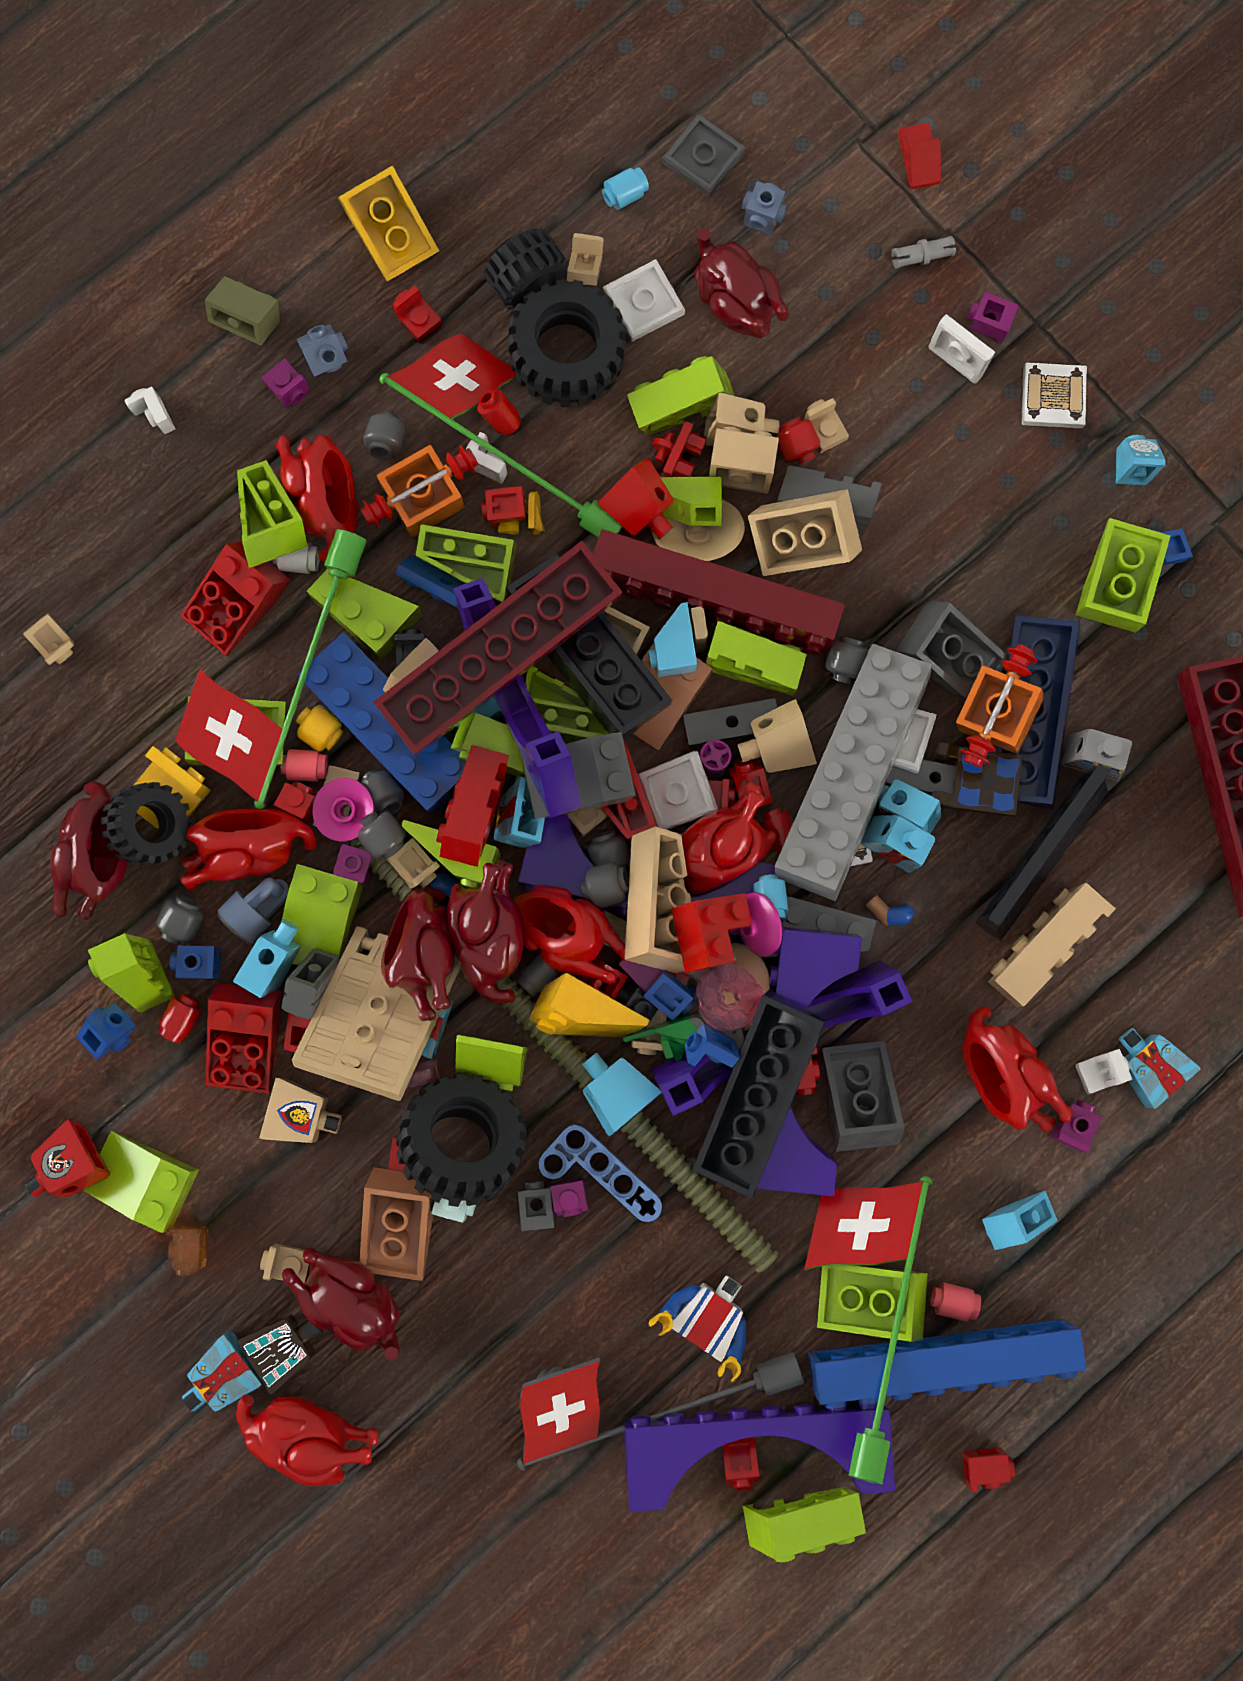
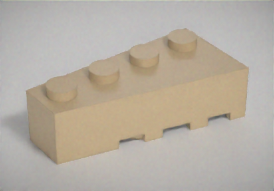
[625,826,691,973]
[988,883,1116,1007]

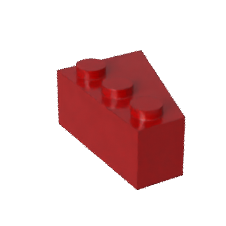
[601,740,658,844]
[436,745,509,867]

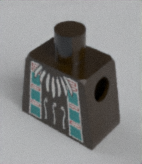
[237,1314,323,1395]

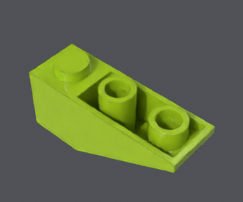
[661,476,722,526]

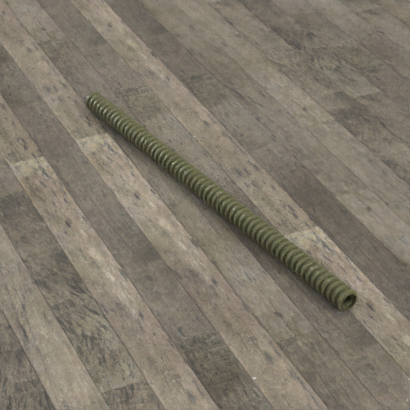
[345,838,778,1273]

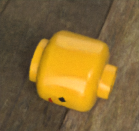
[295,705,344,752]

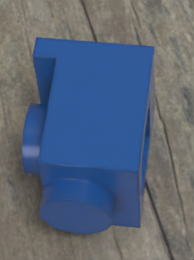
[170,945,221,980]

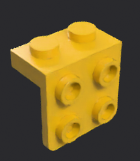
[133,746,211,830]

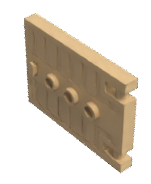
[292,926,461,1101]

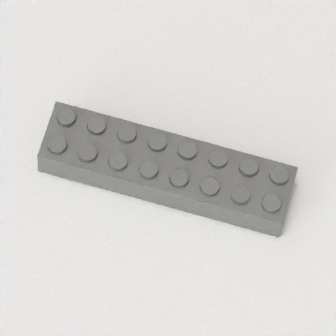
[774,644,932,901]

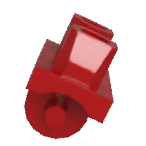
[652,421,707,477]

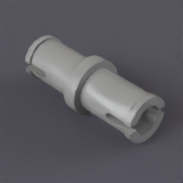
[891,236,956,269]

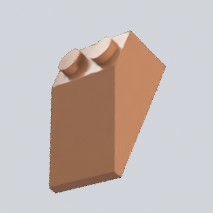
[632,643,713,752]
[360,1167,435,1281]

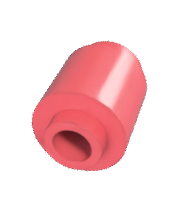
[281,749,328,782]
[930,1282,981,1322]

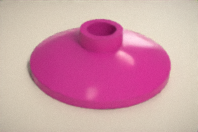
[313,778,375,842]
[739,892,782,957]

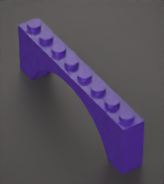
[453,578,582,818]
[518,814,775,945]
[757,926,862,1196]
[650,960,912,1116]
[623,1402,895,1512]

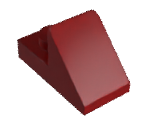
[898,122,941,190]

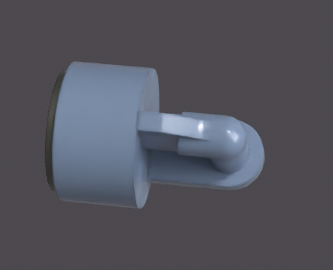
[217,878,290,944]

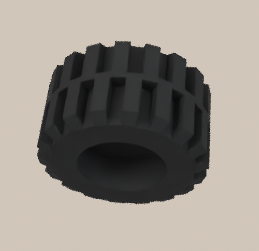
[484,228,569,310]
[100,782,193,865]

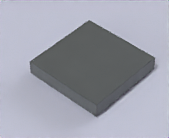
[662,113,746,198]

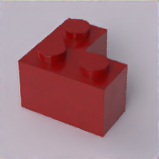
[671,893,752,973]

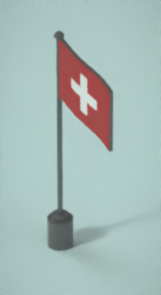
[517,1352,804,1471]

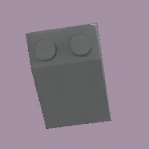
[895,601,1010,702]
[521,732,636,820]
[821,1041,905,1152]

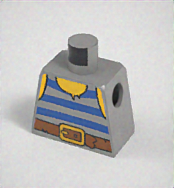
[1061,729,1132,781]

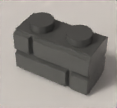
[282,948,341,1019]

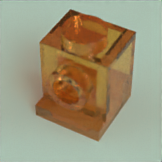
[167,1226,207,1275]

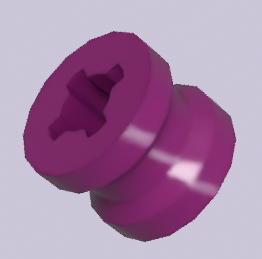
[699,740,731,775]

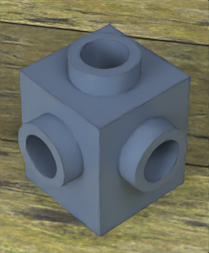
[741,181,788,235]
[297,324,348,377]

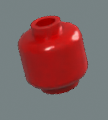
[777,416,820,465]

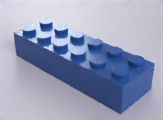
[297,632,466,815]

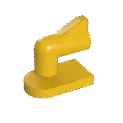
[498,491,545,535]

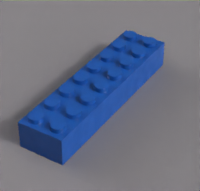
[808,1319,1087,1409]

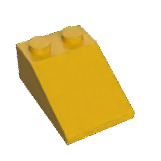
[338,166,439,281]
[529,973,650,1037]

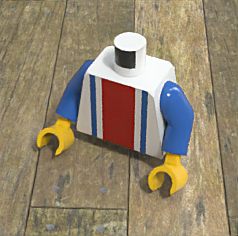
[649,1275,746,1382]

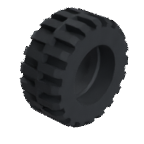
[508,279,626,407]
[396,1073,527,1207]

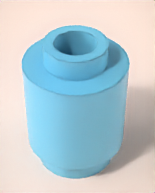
[602,167,649,210]
[753,875,788,923]

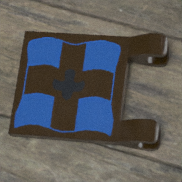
[931,742,1023,817]

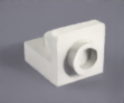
[125,387,176,434]
[466,432,508,484]

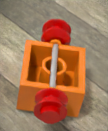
[360,444,478,539]
[956,644,1044,768]

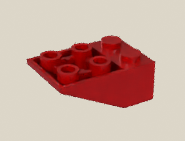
[180,541,291,656]
[205,983,282,1094]

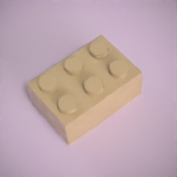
[748,489,862,576]

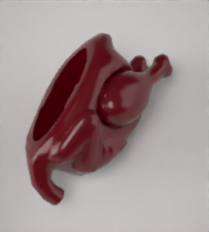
[694,229,789,339]
[50,781,127,920]
[447,860,524,1004]
[381,886,455,1021]
[282,1248,400,1360]

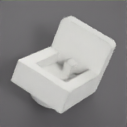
[1076,1049,1132,1094]

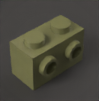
[205,276,280,346]

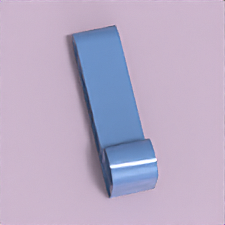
[539,1124,662,1222]

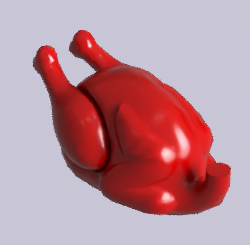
[275,435,359,562]
[681,782,777,896]
[180,808,317,890]
[512,885,627,984]
[962,1006,1074,1132]
[236,1394,379,1487]

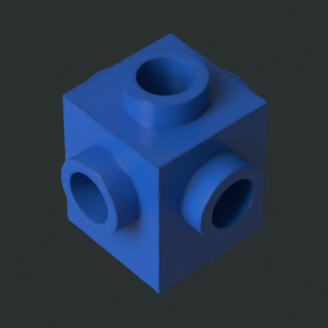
[76,1003,136,1060]

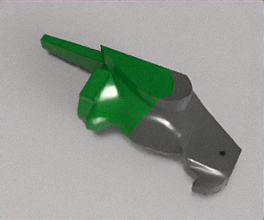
[623,1010,746,1061]

